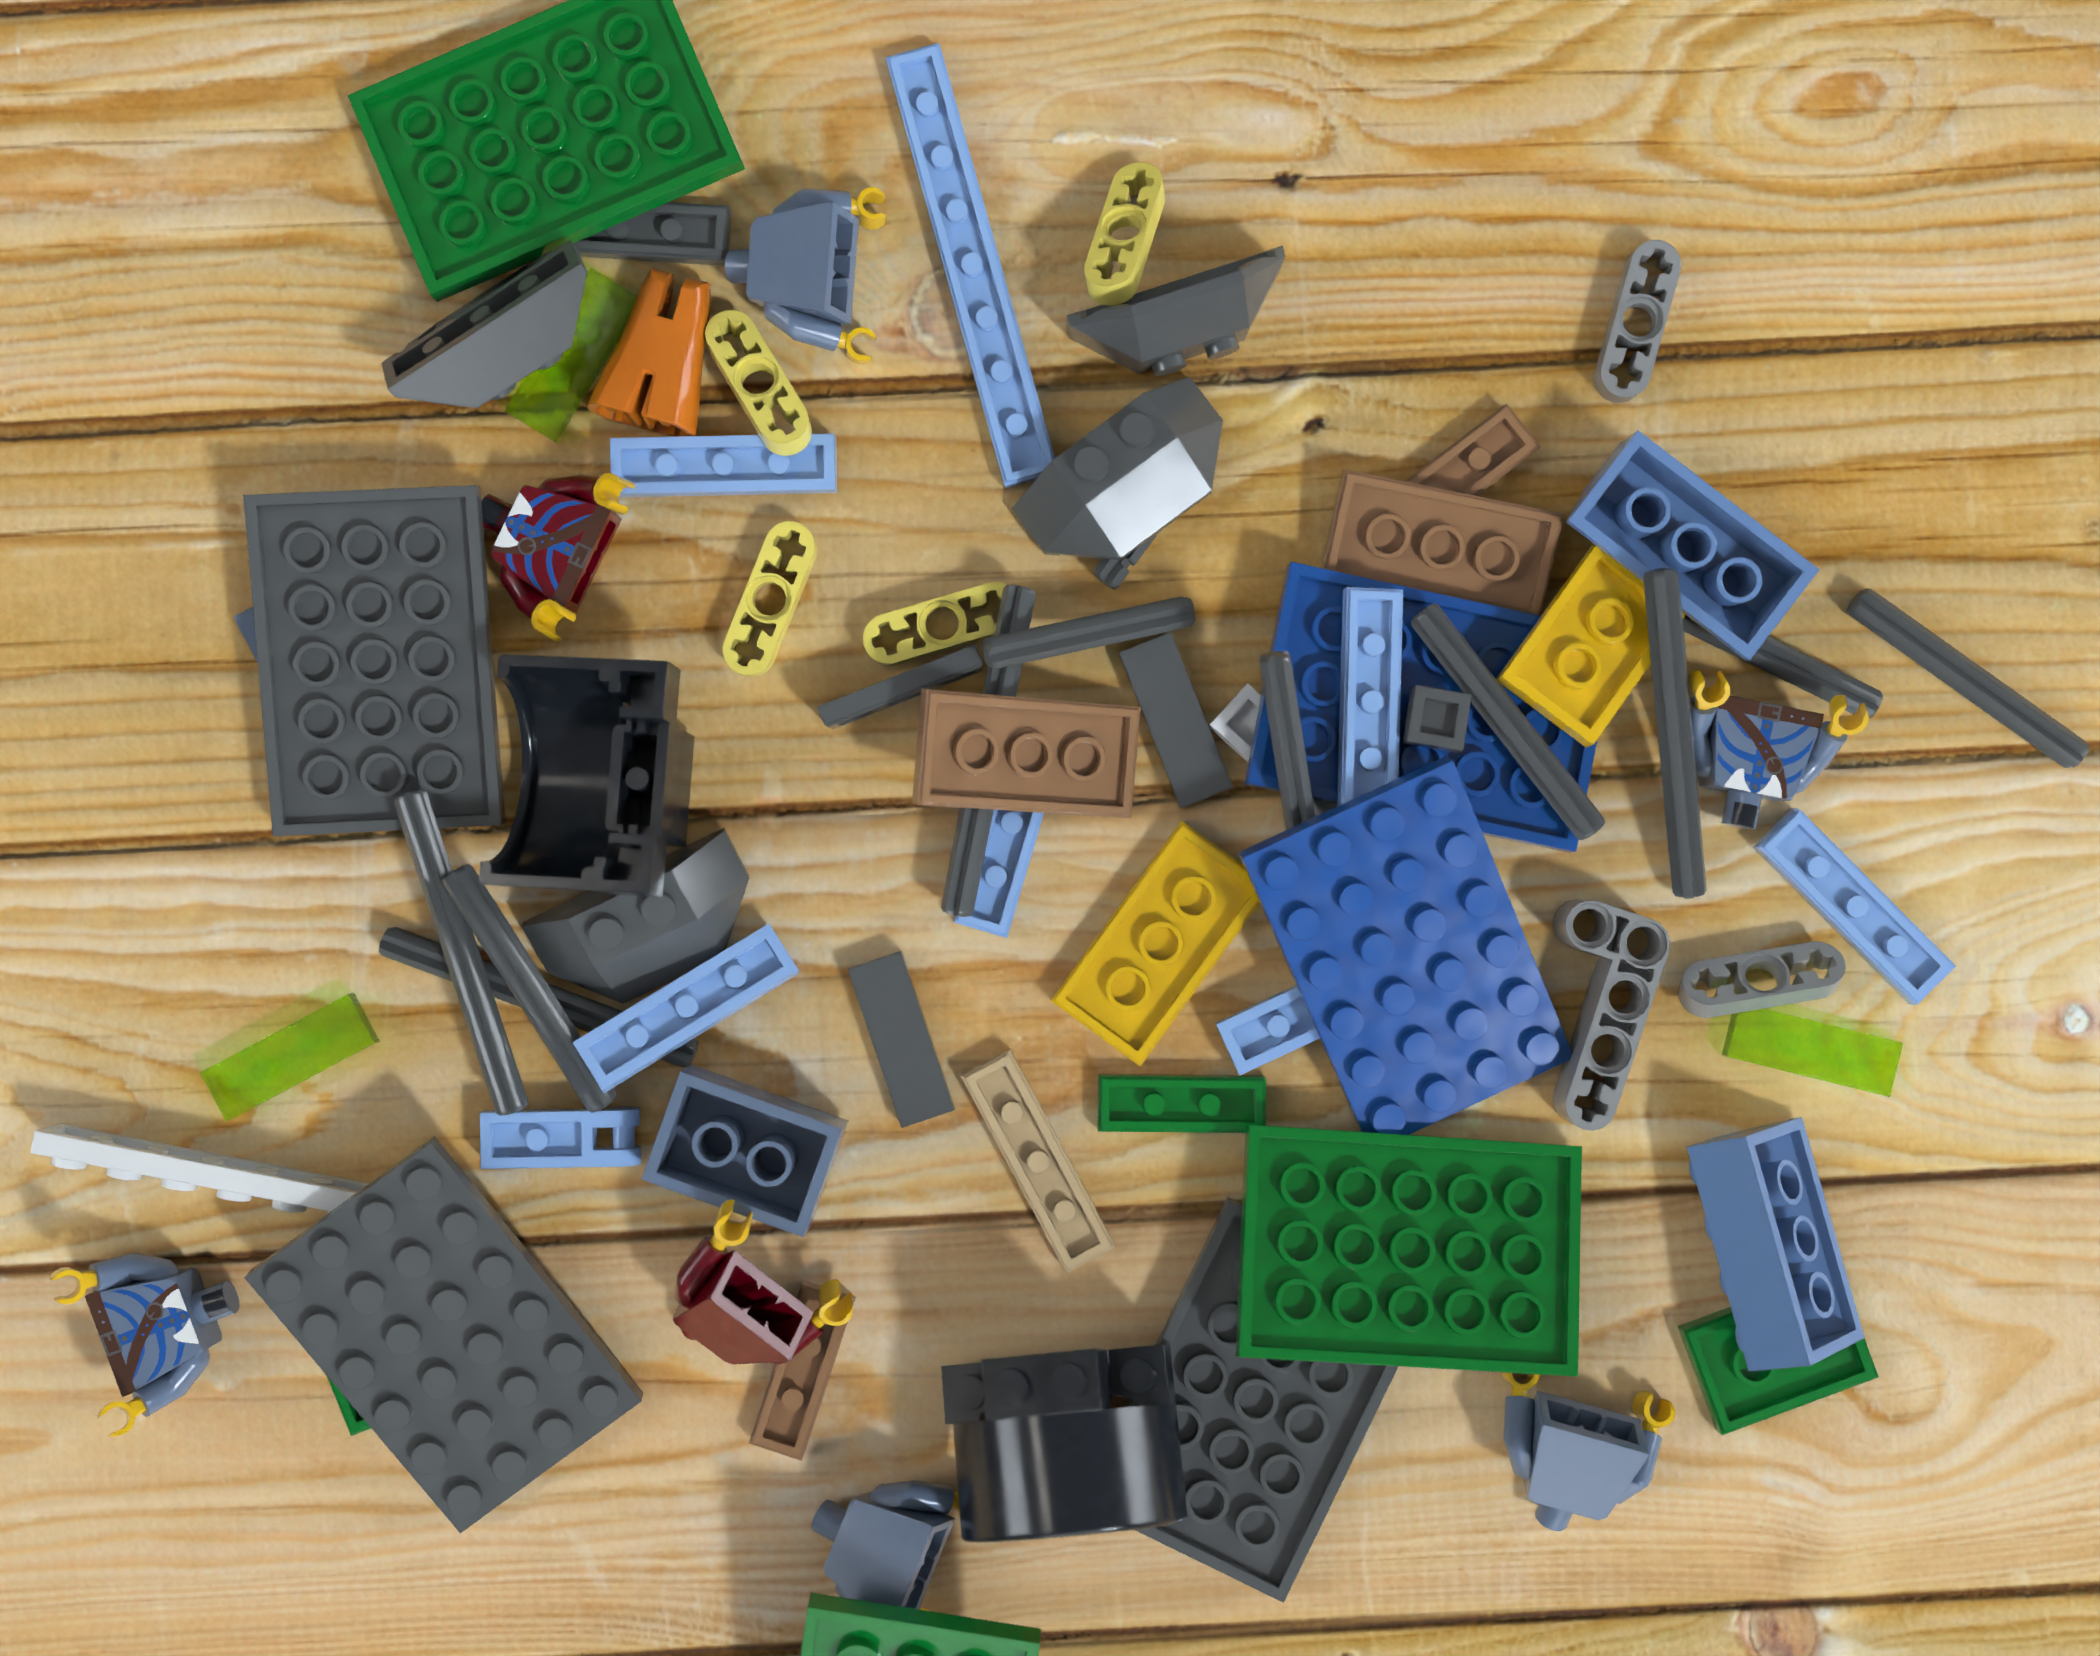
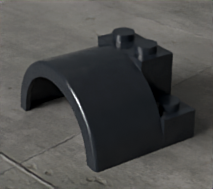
[479,654,695,897]
[941,1344,1187,1543]

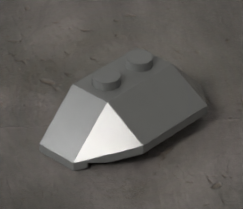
[381,239,587,408]
[1067,246,1286,377]
[1011,377,1223,560]
[521,828,749,1004]

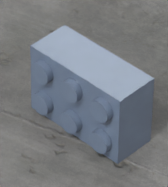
[642,1064,848,1237]

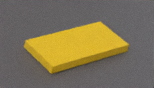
[1050,821,1260,1066]

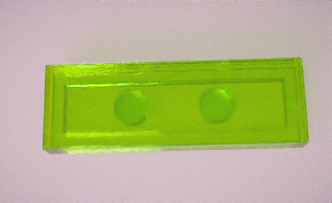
[505,268,637,443]
[200,993,380,1122]
[1722,1009,1903,1097]

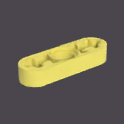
[1084,162,1165,306]
[705,310,812,456]
[722,521,818,677]
[863,582,1007,666]

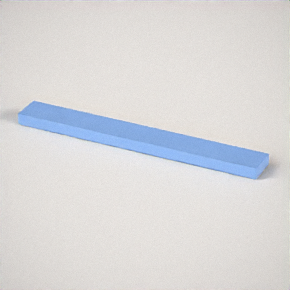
[886,43,1055,489]

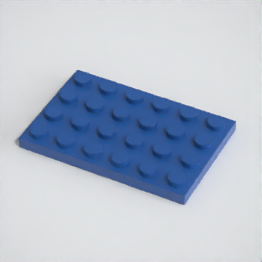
[1244,562,1597,853]
[1238,756,1573,1135]

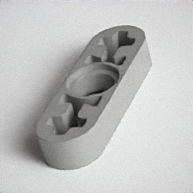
[1594,240,1681,403]
[1678,941,1846,1018]

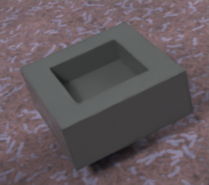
[1402,685,1472,753]

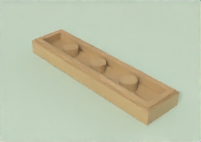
[961,1048,1116,1274]

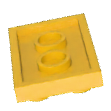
[1496,544,1686,747]

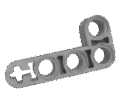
[1553,899,1670,1131]

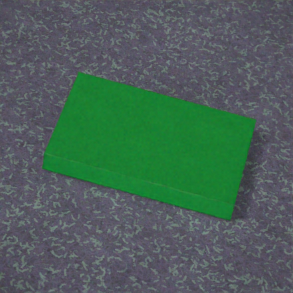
[1677,1307,1879,1435]

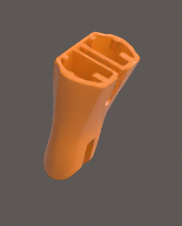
[587,268,711,437]

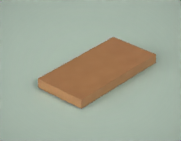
[1321,469,1564,616]
[912,689,1141,818]

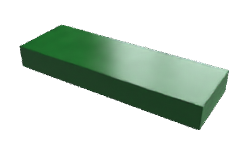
[1098,1074,1266,1133]

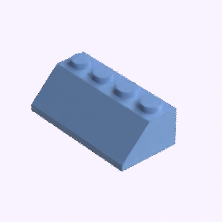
[1566,430,1820,661]
[1687,1117,1865,1371]

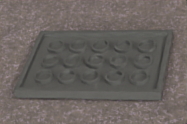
[243,485,505,837]
[245,1136,643,1533]
[1125,1197,1399,1603]

